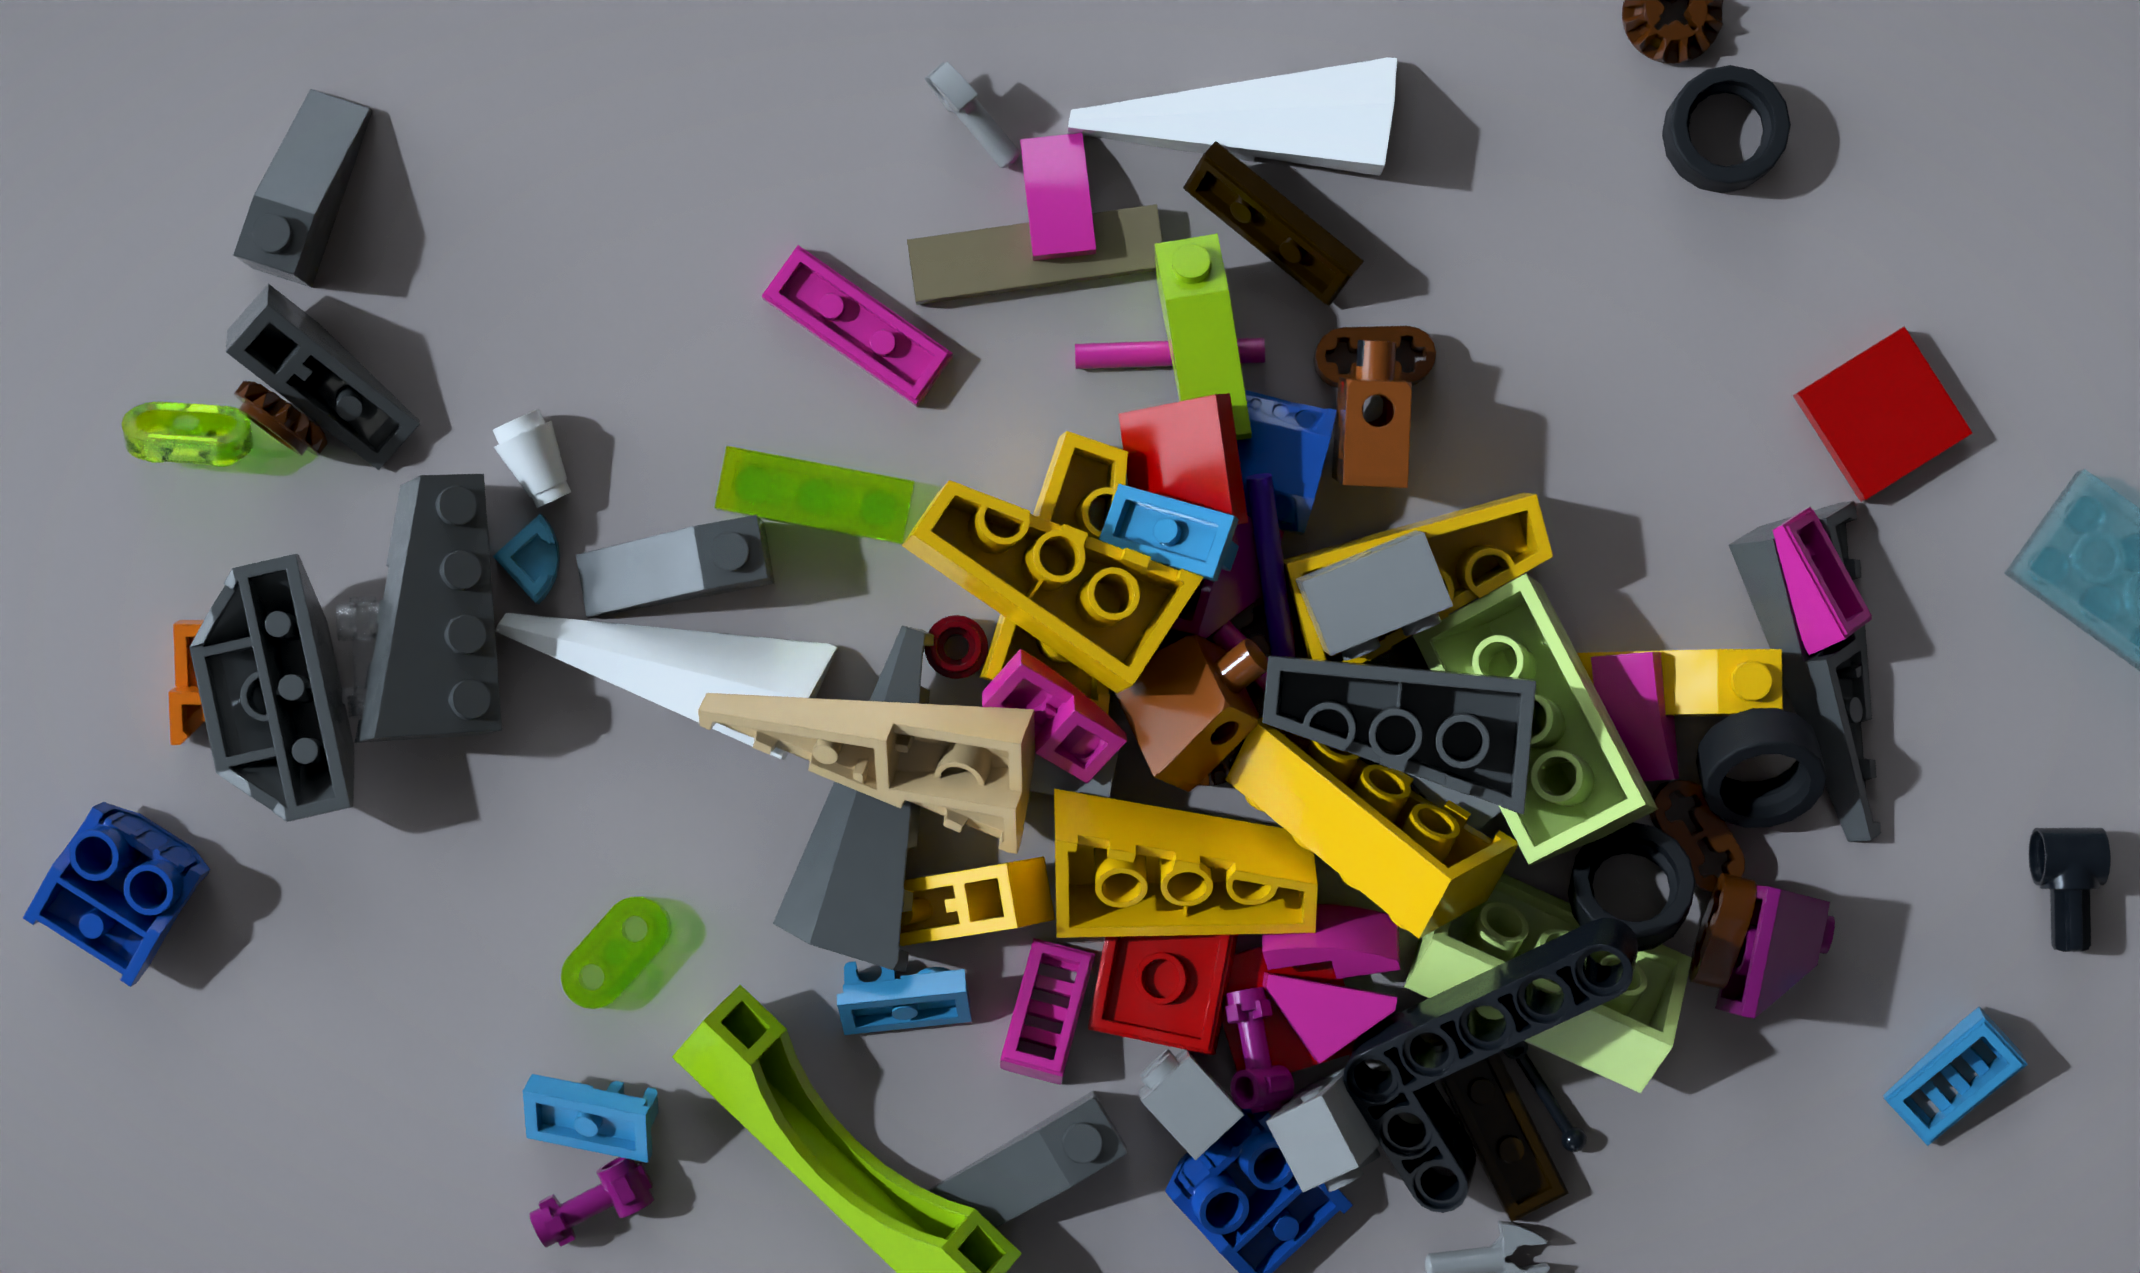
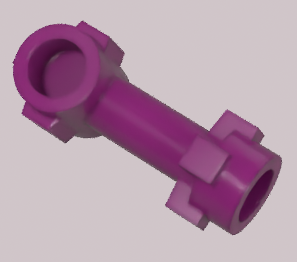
[1225,987,1294,1113]
[529,1157,654,1248]

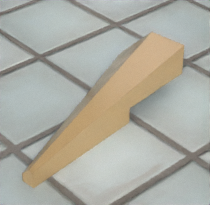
[698,693,1035,854]

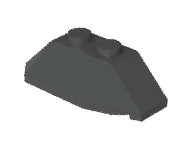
[189,554,354,822]

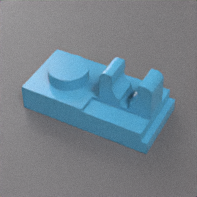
[1099,484,1239,582]
[837,961,972,1035]
[523,1074,659,1163]

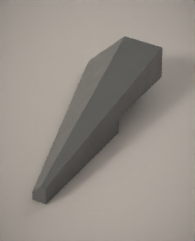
[1729,501,1881,842]
[773,625,934,972]

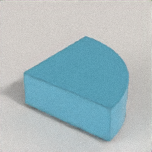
[493,514,560,604]

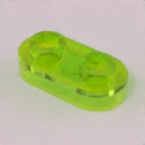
[121,401,254,467]
[561,896,671,1009]

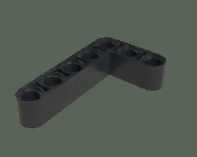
[1343,918,1638,1213]

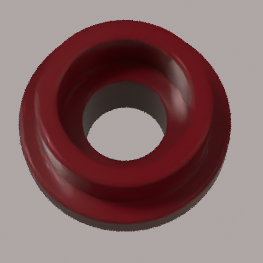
[925,615,988,679]

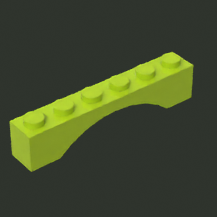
[672,985,1022,1273]

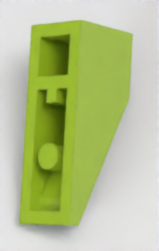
[1154,233,1252,440]

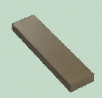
[907,204,1163,305]

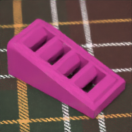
[1772,507,1872,655]
[1000,938,1095,1085]

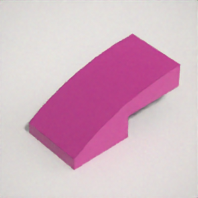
[1020,133,1096,261]
[982,649,1127,784]
[1591,652,1679,781]
[1262,904,1400,979]

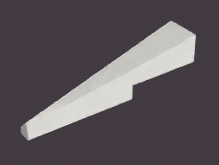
[1068,57,1397,176]
[495,613,838,760]

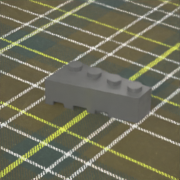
[1262,655,1536,815]

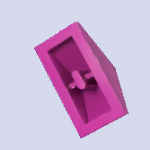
[1262,972,1397,1064]

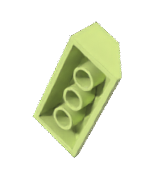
[1413,574,1658,865]
[1404,873,1692,1093]

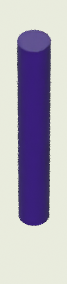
[1246,473,1297,657]

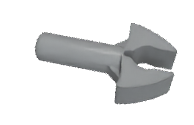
[925,62,1020,168]
[1425,1221,1550,1273]

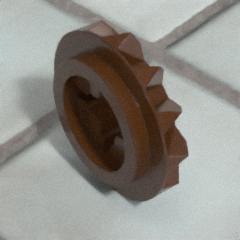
[1622,0,1723,64]
[234,381,328,456]

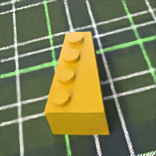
[1054,789,1318,938]

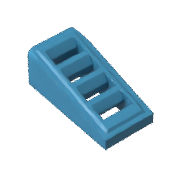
[1883,1007,2028,1146]

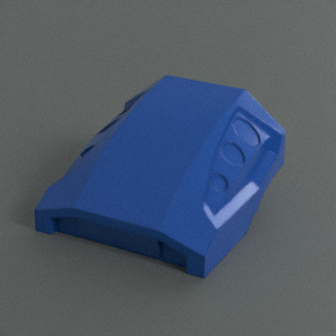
[1237,390,1337,535]
[23,802,211,987]
[1165,1109,1353,1273]

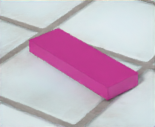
[762,245,953,407]

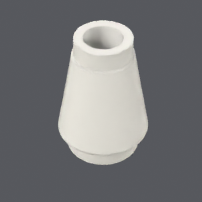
[492,409,571,508]

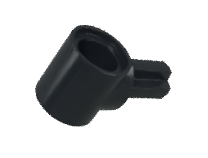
[2029,828,2111,952]

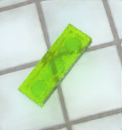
[714,446,915,545]

